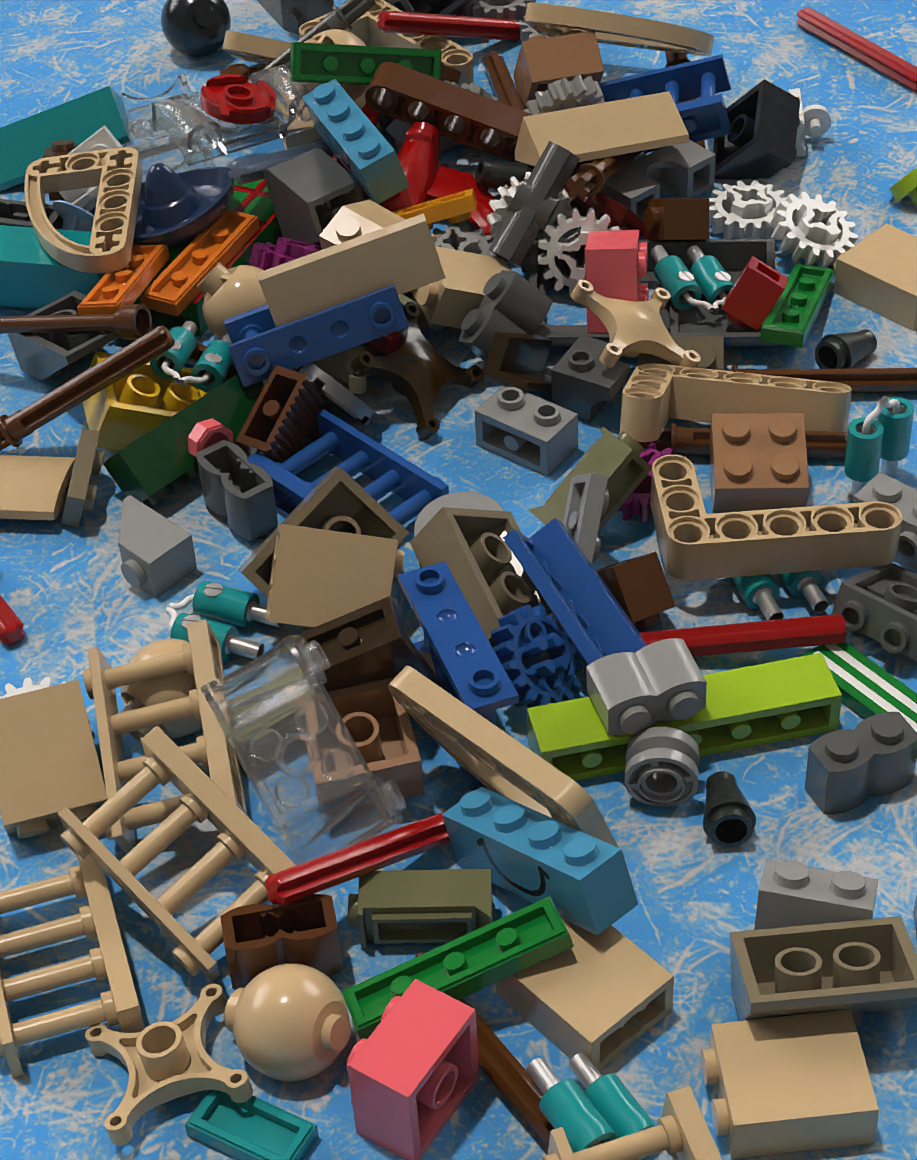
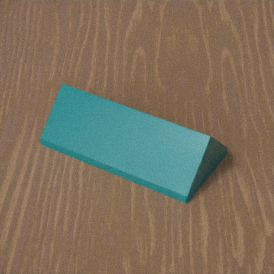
[0,86,130,191]
[0,225,111,309]

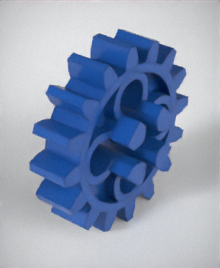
[490,604,583,708]

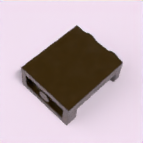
[295,596,442,694]

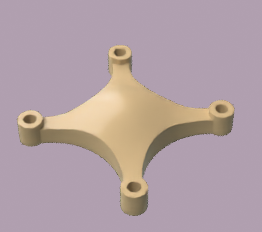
[571,279,701,368]
[85,983,253,1146]

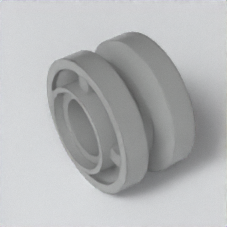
[624,727,699,807]

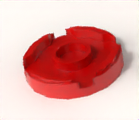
[200,74,277,124]

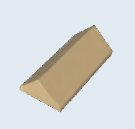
[514,91,689,166]
[256,213,446,327]

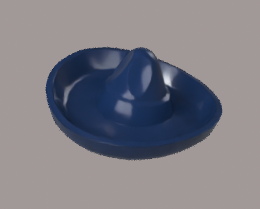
[133,163,235,248]

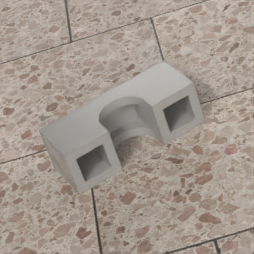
[599,140,716,230]

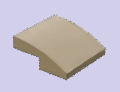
[0,455,75,520]

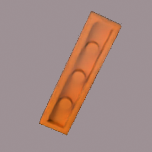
[140,209,259,317]
[77,244,170,315]

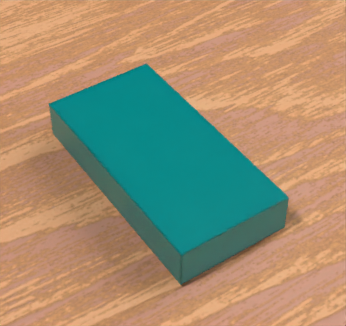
[185,1090,319,1160]

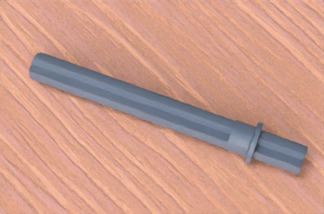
[228,137,334,185]

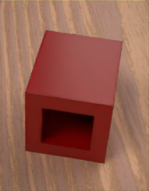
[721,256,788,331]

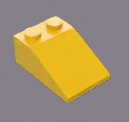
[83,351,209,450]

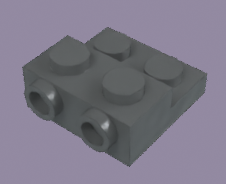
[831,562,917,660]

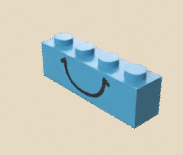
[302,79,410,204]
[442,787,638,936]

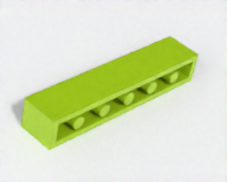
[527,653,842,781]

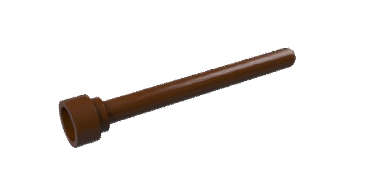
[0,304,152,340]

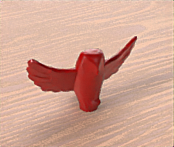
[361,122,495,236]

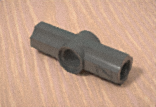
[489,141,580,267]

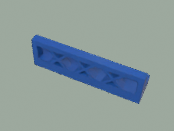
[503,518,647,665]

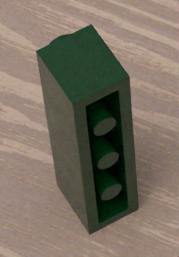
[103,374,264,506]

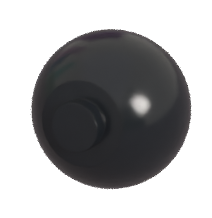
[161,0,231,57]

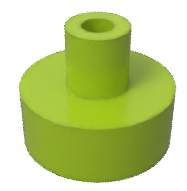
[889,167,917,206]

